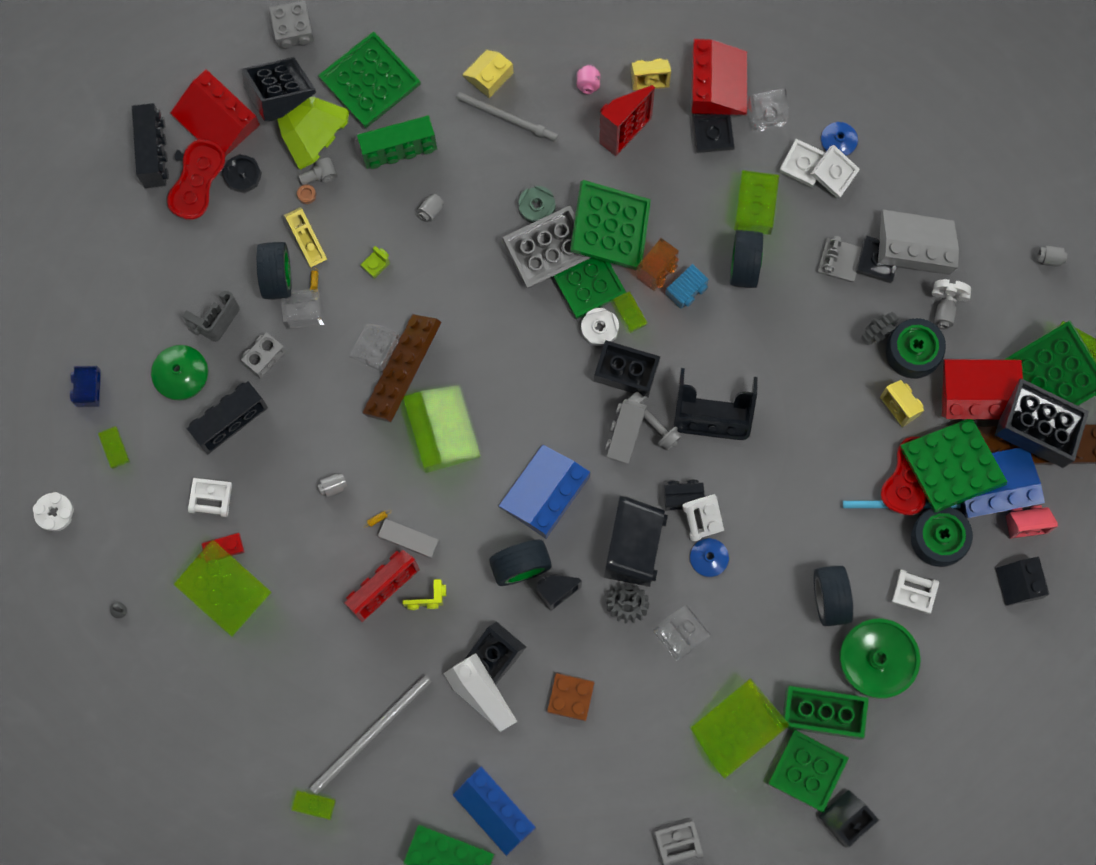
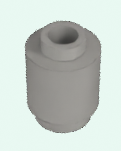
[417,194,444,222]
[1037,246,1067,267]
[935,299,957,329]
[318,473,348,498]

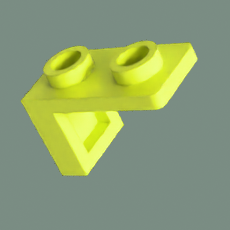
[403,579,447,610]

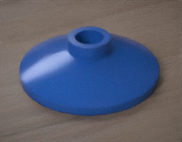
[821,122,858,156]
[690,538,729,577]

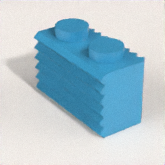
[665,264,709,309]

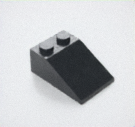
[463,622,526,685]

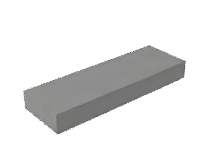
[378,518,439,559]

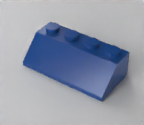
[453,767,536,856]

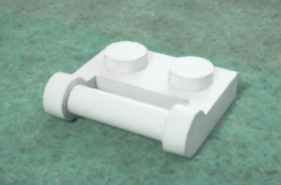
[188,478,233,517]
[683,494,724,541]
[891,569,939,615]

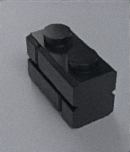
[664,480,705,511]

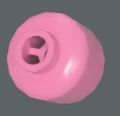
[577,65,600,94]

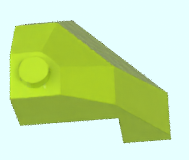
[277,97,349,170]

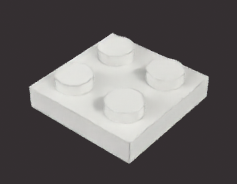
[779,139,826,188]
[811,145,860,198]

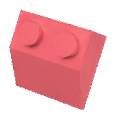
[1006,505,1058,539]

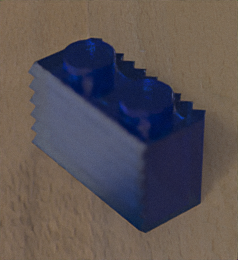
[70,366,101,407]

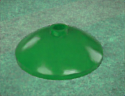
[151,345,208,400]

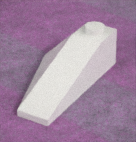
[443,653,517,732]

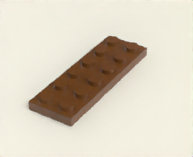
[363,314,442,422]

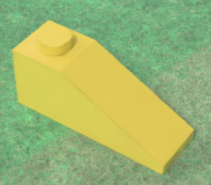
[284,207,327,268]

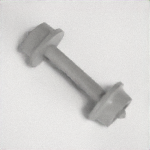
[628,392,682,450]

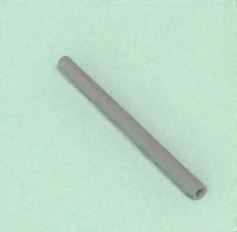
[310,675,432,795]

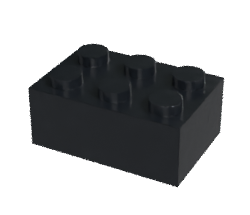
[594,340,660,398]

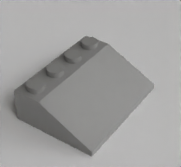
[502,206,591,288]
[878,210,959,275]

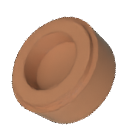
[297,185,316,204]

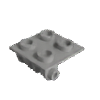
[818,236,862,282]

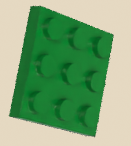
[553,258,626,320]
[768,730,849,813]

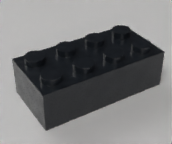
[132,103,169,188]
[186,381,268,455]

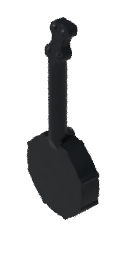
[174,150,262,193]

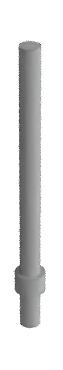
[457,92,558,142]

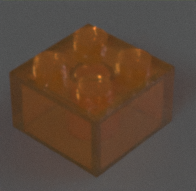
[637,238,679,291]

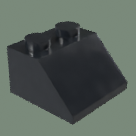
[995,557,1050,606]
[536,575,582,611]

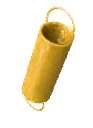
[310,268,318,293]
[363,510,392,528]

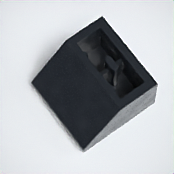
[818,790,879,848]

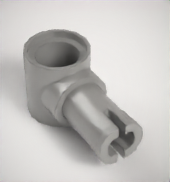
[299,158,337,185]

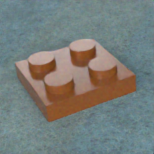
[547,673,595,721]

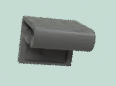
[182,291,240,342]

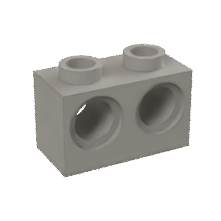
[241,332,286,379]

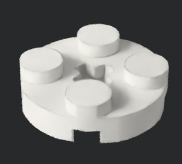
[932,279,971,303]
[581,308,619,346]
[33,492,74,532]

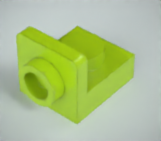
[361,246,390,279]

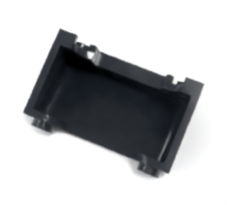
[604,496,668,587]

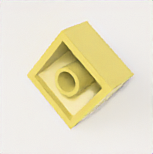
[462,50,514,98]
[631,59,671,91]
[880,380,924,428]

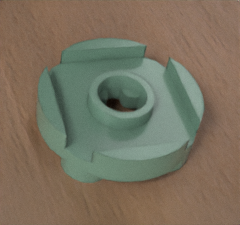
[518,186,556,223]

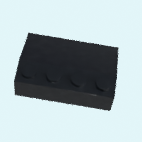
[242,57,316,121]
[995,379,1089,468]

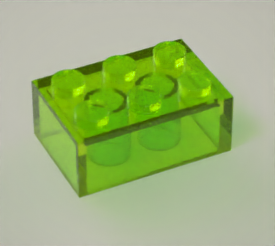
[734,170,779,235]

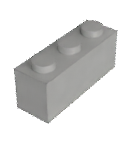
[605,399,647,464]

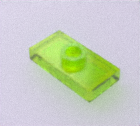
[613,291,648,333]
[98,426,130,469]
[291,791,336,820]

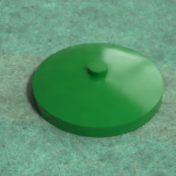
[840,618,920,699]

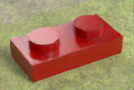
[201,533,245,563]

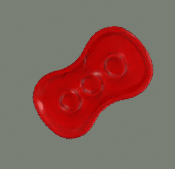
[167,140,225,220]
[881,436,926,515]

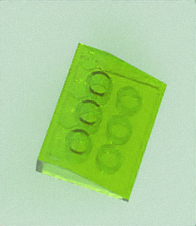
[403,385,481,473]
[174,540,272,637]
[691,678,790,779]

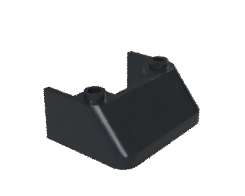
[674,368,758,440]

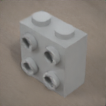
[269,0,314,48]

